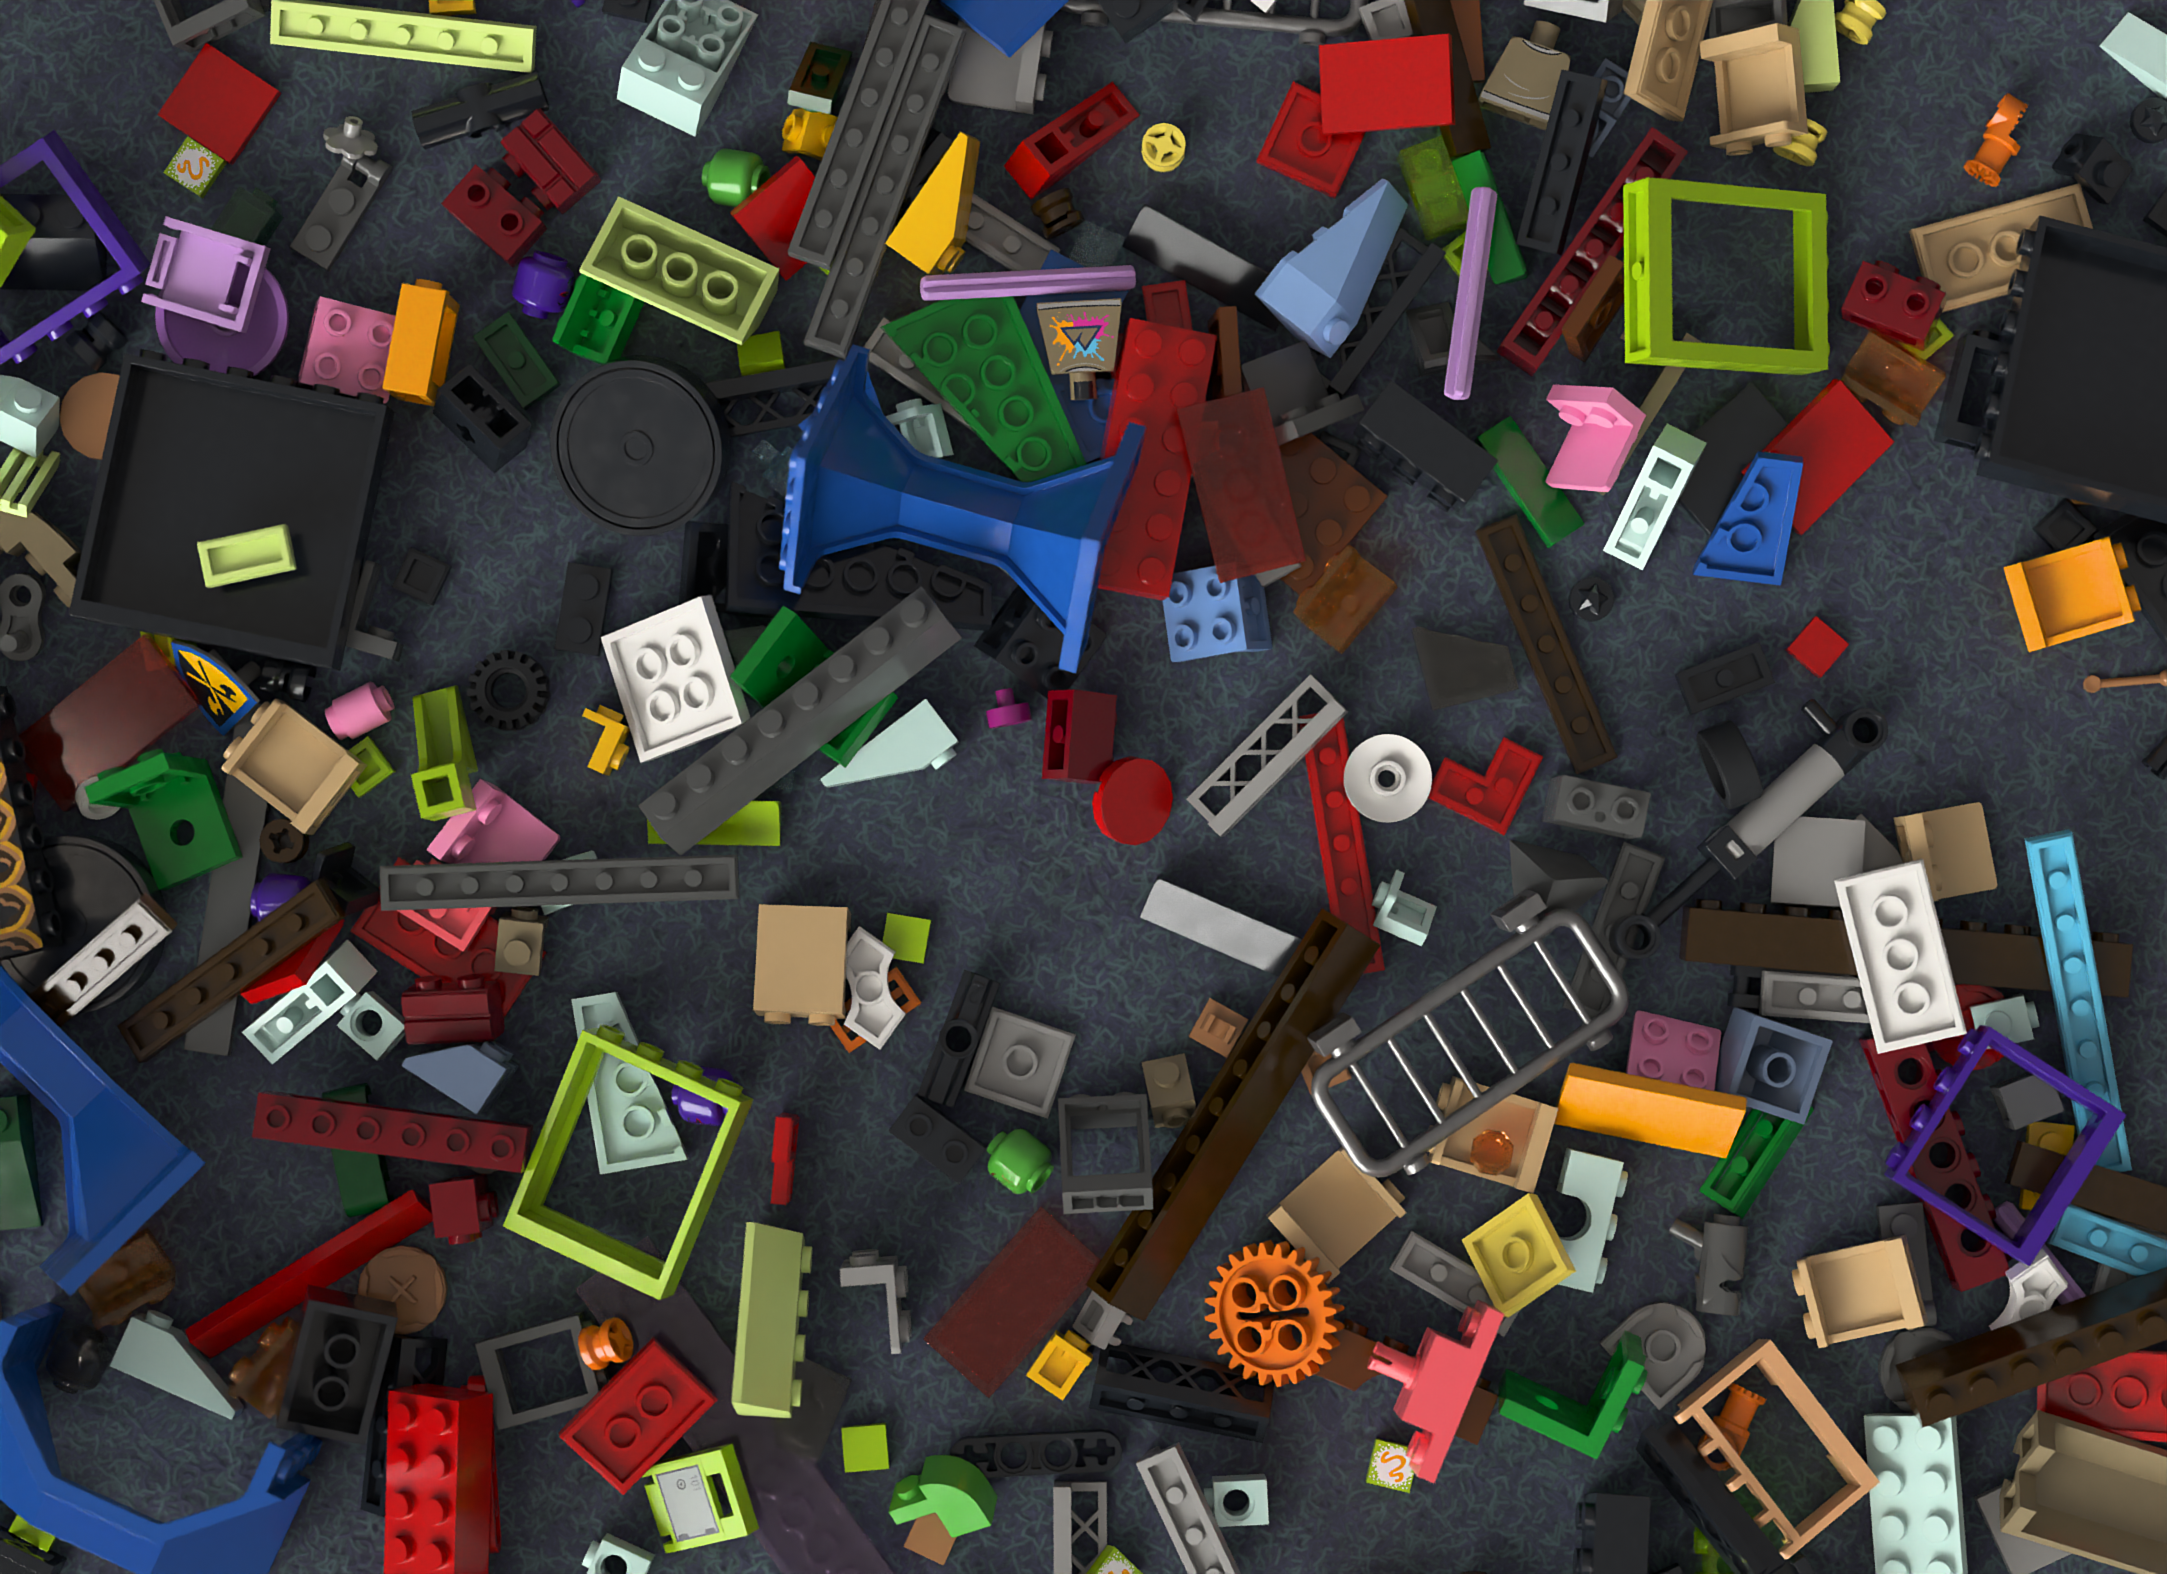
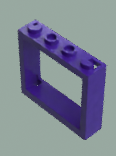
[0,130,151,365]
[1884,1025,2127,1266]

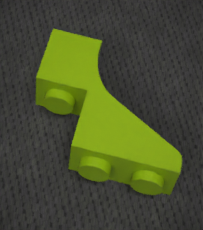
[411,685,478,821]

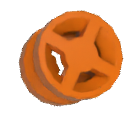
[578,1318,633,1370]

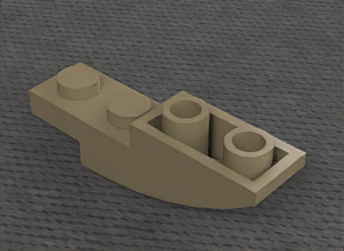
[0,495,82,608]

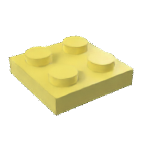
[1462,1193,1576,1318]

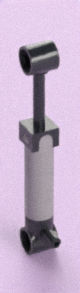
[1608,699,1888,960]

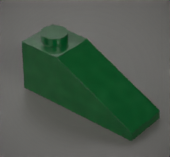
[0,1094,43,1231]

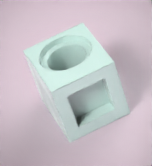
[337,991,405,1060]
[1204,1474,1269,1527]
[582,1533,655,1574]

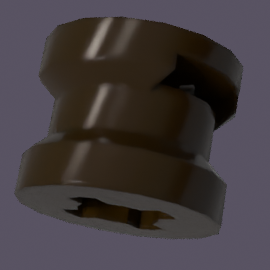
[1030,188,1085,240]
[259,819,310,863]

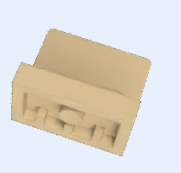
[1893,802,1997,901]

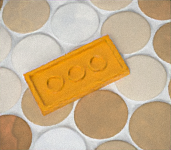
[1554,1063,1747,1158]

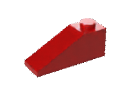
[1004,82,1140,200]

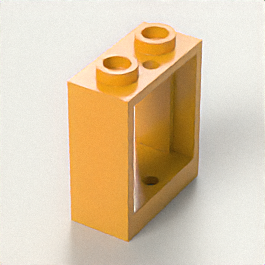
[382,279,460,406]

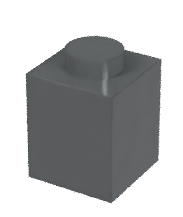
[1989,1072,2065,1130]

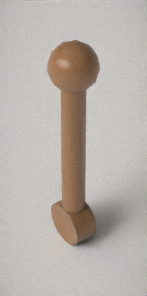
[2083,669,2167,693]

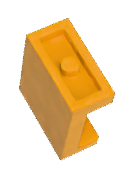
[2003,536,2142,652]

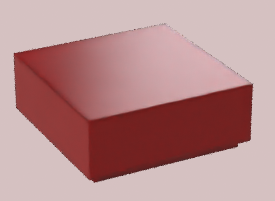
[1785,616,1849,678]

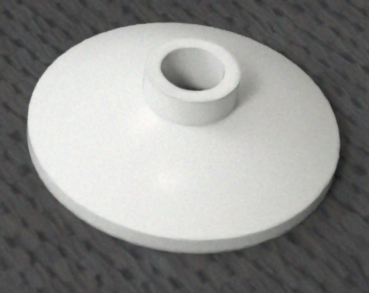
[1344,734,1432,823]

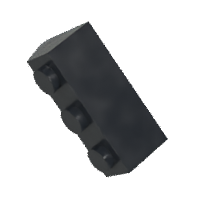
[0,194,107,291]

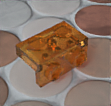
[1840,328,1946,427]
[1293,545,1398,655]
[77,1227,176,1329]
[228,1315,298,1419]

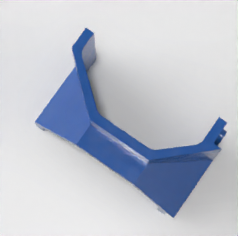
[779,345,1146,673]
[0,966,205,1296]
[0,1302,323,1574]

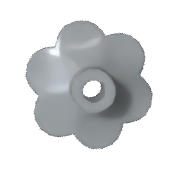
[323,116,378,159]

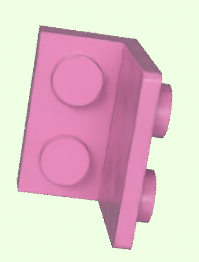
[296,296,396,404]
[1545,384,1646,492]
[426,779,560,864]
[1626,1010,1721,1091]

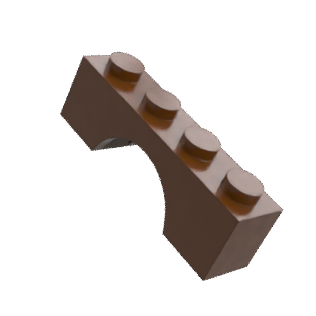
[1315,1317,1498,1445]

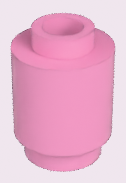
[325,681,395,740]

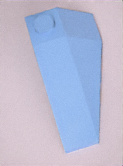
[1255,178,1408,358]

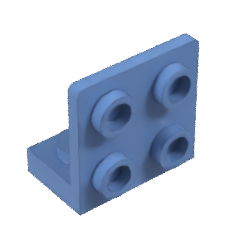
[1163,562,1273,662]

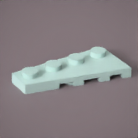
[571,992,689,1174]

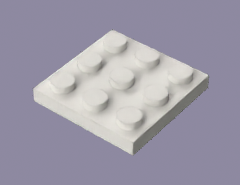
[601,595,750,763]

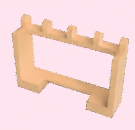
[1673,1339,1880,1560]

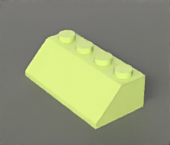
[580,196,779,345]
[732,1222,812,1418]

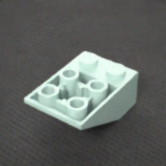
[617,0,758,137]

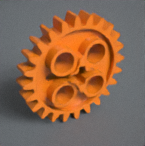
[1204,1240,1345,1387]

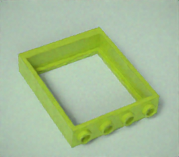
[1623,177,1830,375]
[503,1024,754,1300]

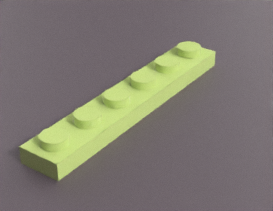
[270,0,536,73]

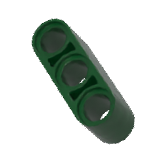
[322,1083,394,1218]

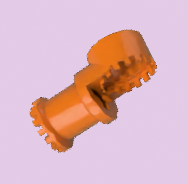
[1963,93,2028,187]
[1697,1383,1766,1471]

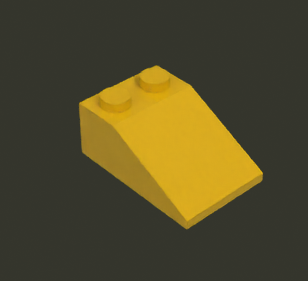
[885,132,980,275]

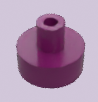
[986,688,1032,729]

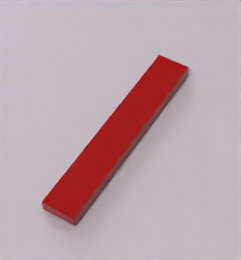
[1298,713,1385,974]
[185,1189,433,1359]

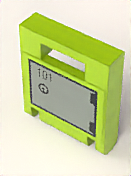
[642,1443,759,1553]

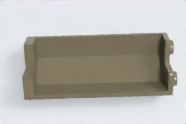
[1999,1410,2167,1574]

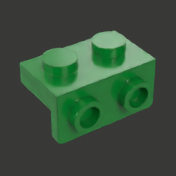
[553,273,644,365]

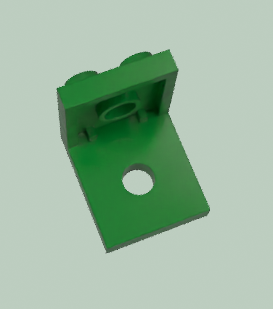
[729,605,898,768]
[84,749,243,891]
[1498,1330,1648,1459]

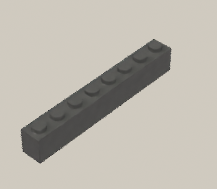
[638,586,962,856]

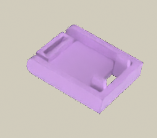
[141,216,271,333]

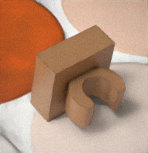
[1189,998,1249,1058]

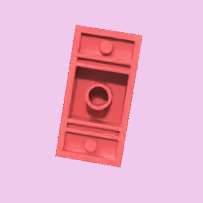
[1367,1299,1504,1483]

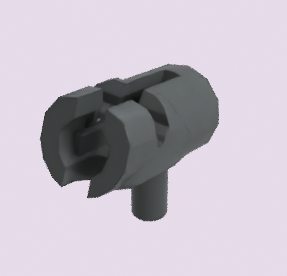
[1669,1214,1748,1316]

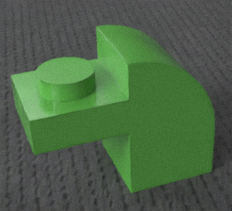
[888,1455,998,1538]

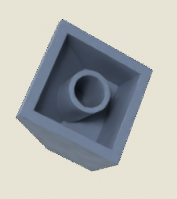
[1714,1007,1833,1125]
[401,1041,519,1115]

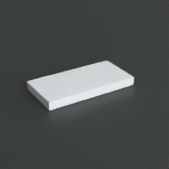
[1834,859,1967,1054]

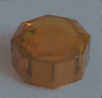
[1470,1129,1514,1176]

